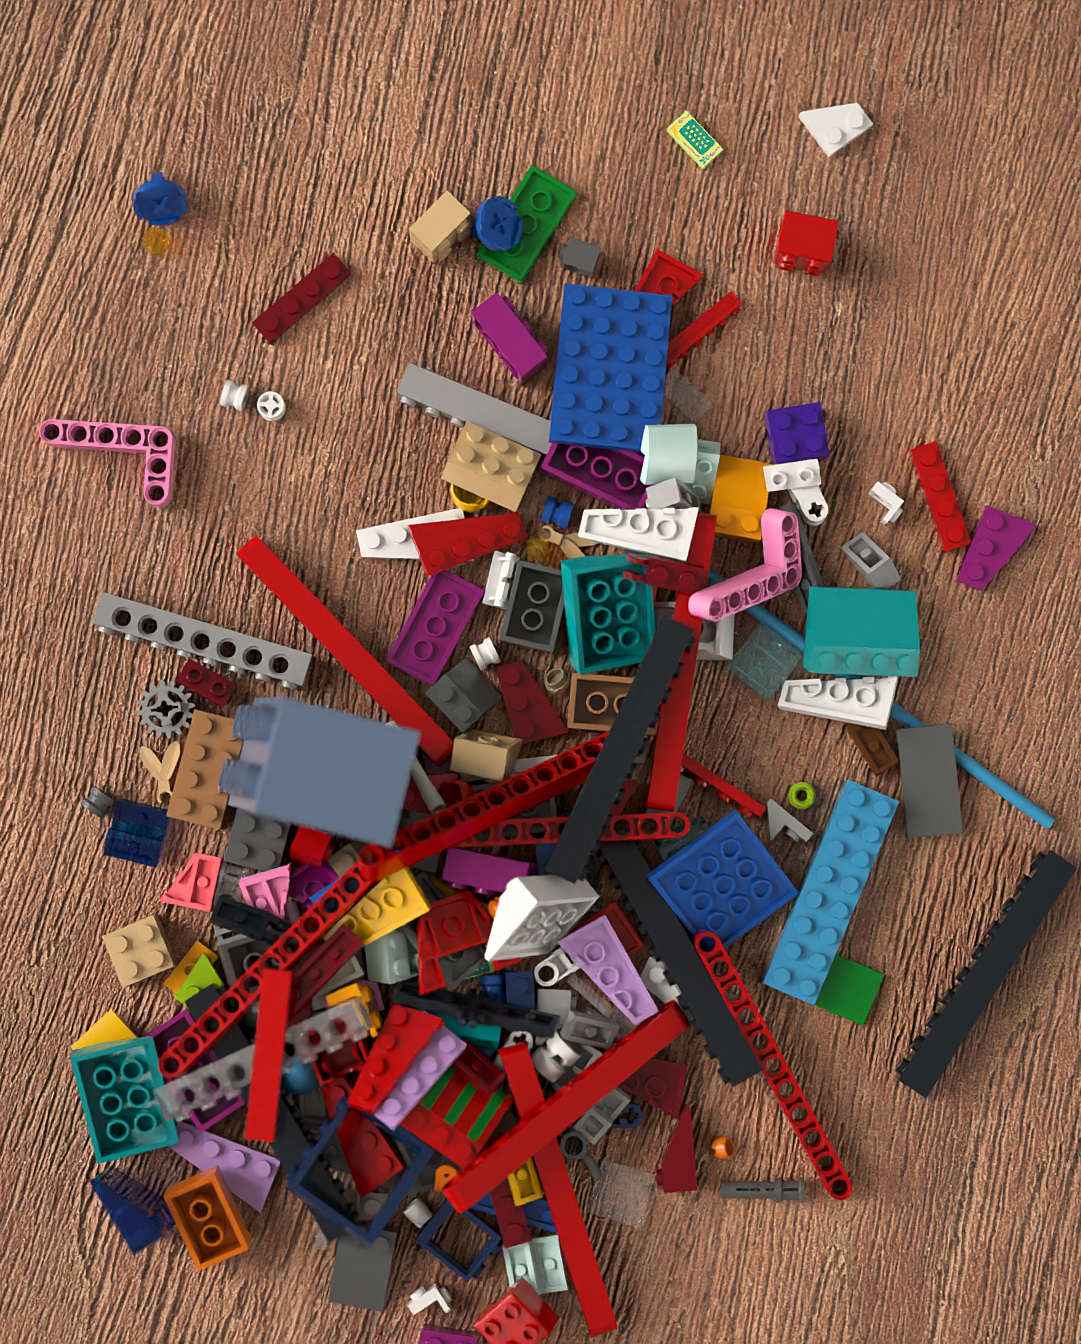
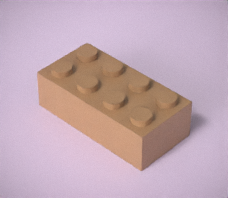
[567,673,661,737]
[166,709,244,830]

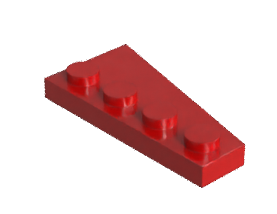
[407,512,528,577]
[347,1003,445,1115]
[320,1074,407,1199]

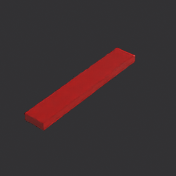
[245,968,293,1142]

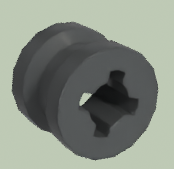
[81,786,116,819]

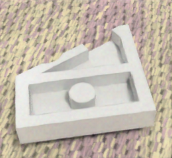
[798,103,873,157]

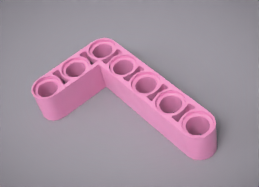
[39,419,176,508]
[688,508,802,621]

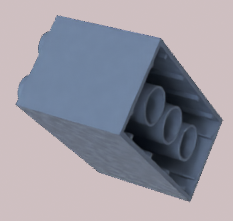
[218,697,420,847]

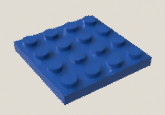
[647,809,799,950]

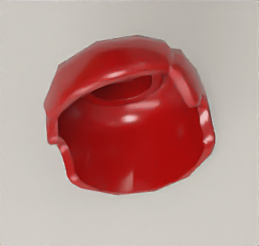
[438,779,474,808]

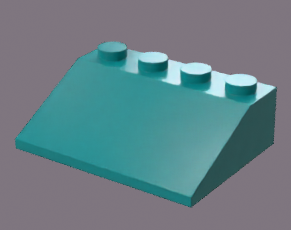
[561,554,656,674]
[803,586,920,677]
[70,1036,179,1164]

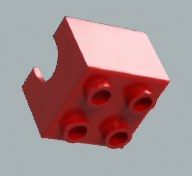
[773,211,839,276]
[299,1007,372,1087]
[474,1277,560,1344]

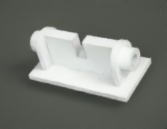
[763,459,821,492]
[482,551,520,610]

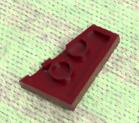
[496,660,569,745]
[606,1049,688,1119]

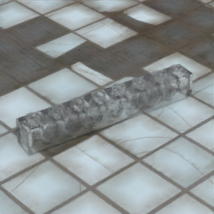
[153,996,374,1123]

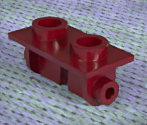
[176,659,237,708]

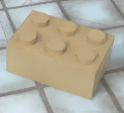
[441,421,541,512]

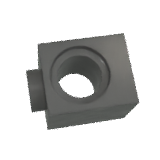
[558,237,601,279]

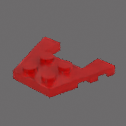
[417,891,521,995]

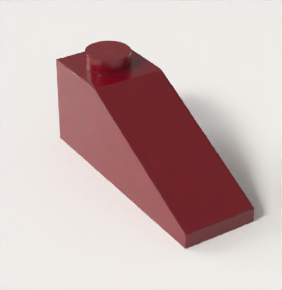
[656,1104,697,1193]

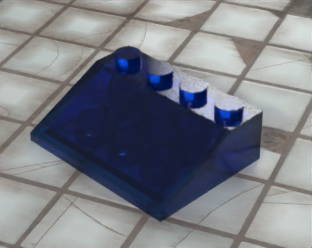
[89,1166,176,1255]

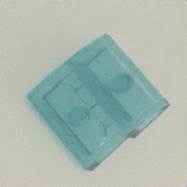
[725,622,804,701]

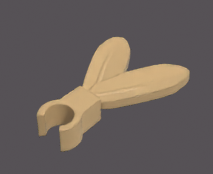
[538,526,598,559]
[139,741,181,805]

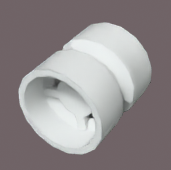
[530,1030,582,1082]

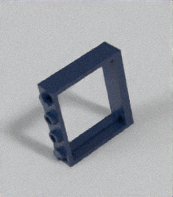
[285,1095,435,1247]

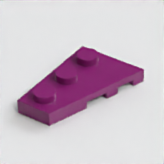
[956,505,1037,591]
[288,860,358,909]

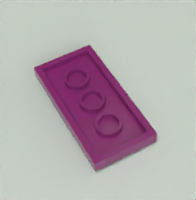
[385,570,485,686]

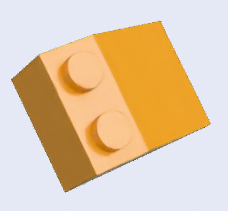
[709,455,772,544]

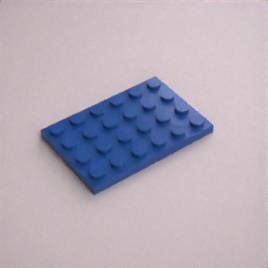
[548,283,672,453]

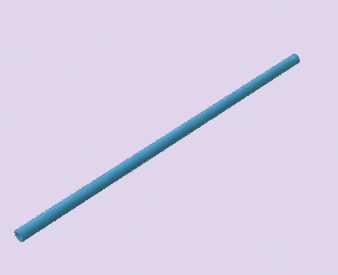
[708,568,1055,830]

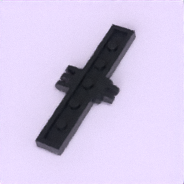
[391,980,561,1038]

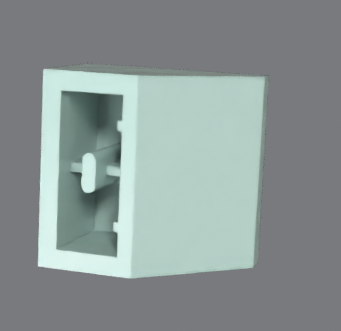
[365,927,419,984]

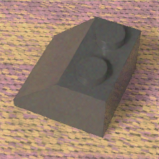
[425,658,503,733]

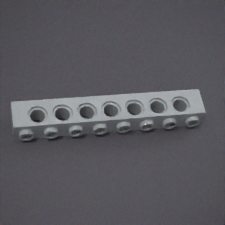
[92,592,314,690]

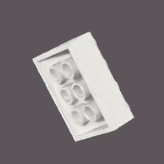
[485,874,599,961]

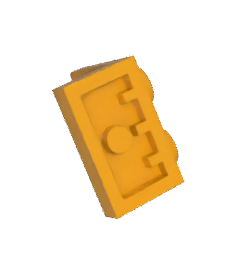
[325,980,384,1037]

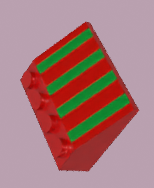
[400,1066,513,1169]

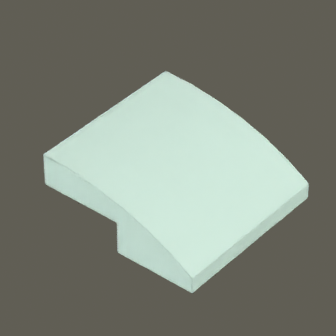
[640,424,697,485]
[502,1233,571,1295]

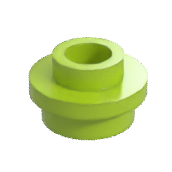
[788,782,816,809]

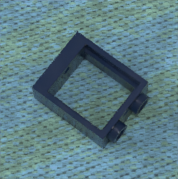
[415,1198,503,1282]

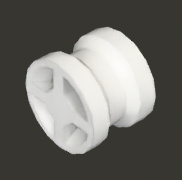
[220,380,249,412]
[257,391,286,422]
[470,638,501,671]

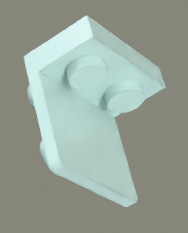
[684,439,721,504]

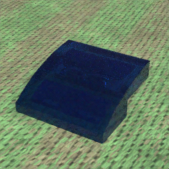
[103,798,170,867]

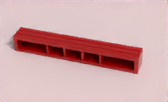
[666,291,742,369]

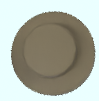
[545,668,571,694]

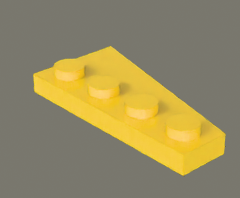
[323,867,432,947]

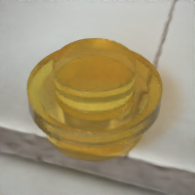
[142,227,170,255]
[526,536,550,563]

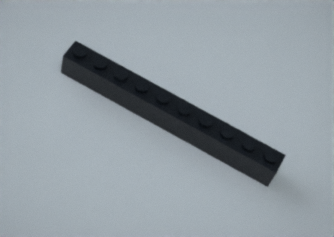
[545,616,696,884]
[596,827,763,1087]
[894,850,1077,1098]
[184,983,361,1243]

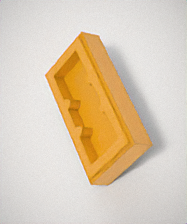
[163,940,219,993]

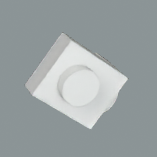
[868,482,904,525]
[408,1283,453,1315]

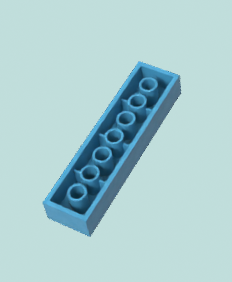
[760,780,899,1005]

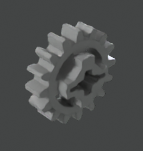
[136,680,197,739]

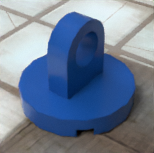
[133,172,187,225]
[471,196,523,252]

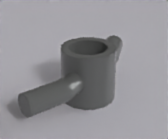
[556,1130,603,1182]

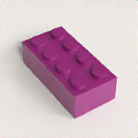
[540,443,655,510]
[144,1008,245,1133]

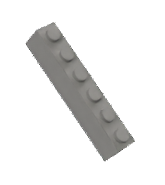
[396,363,552,460]

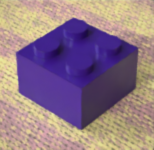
[764,402,830,465]

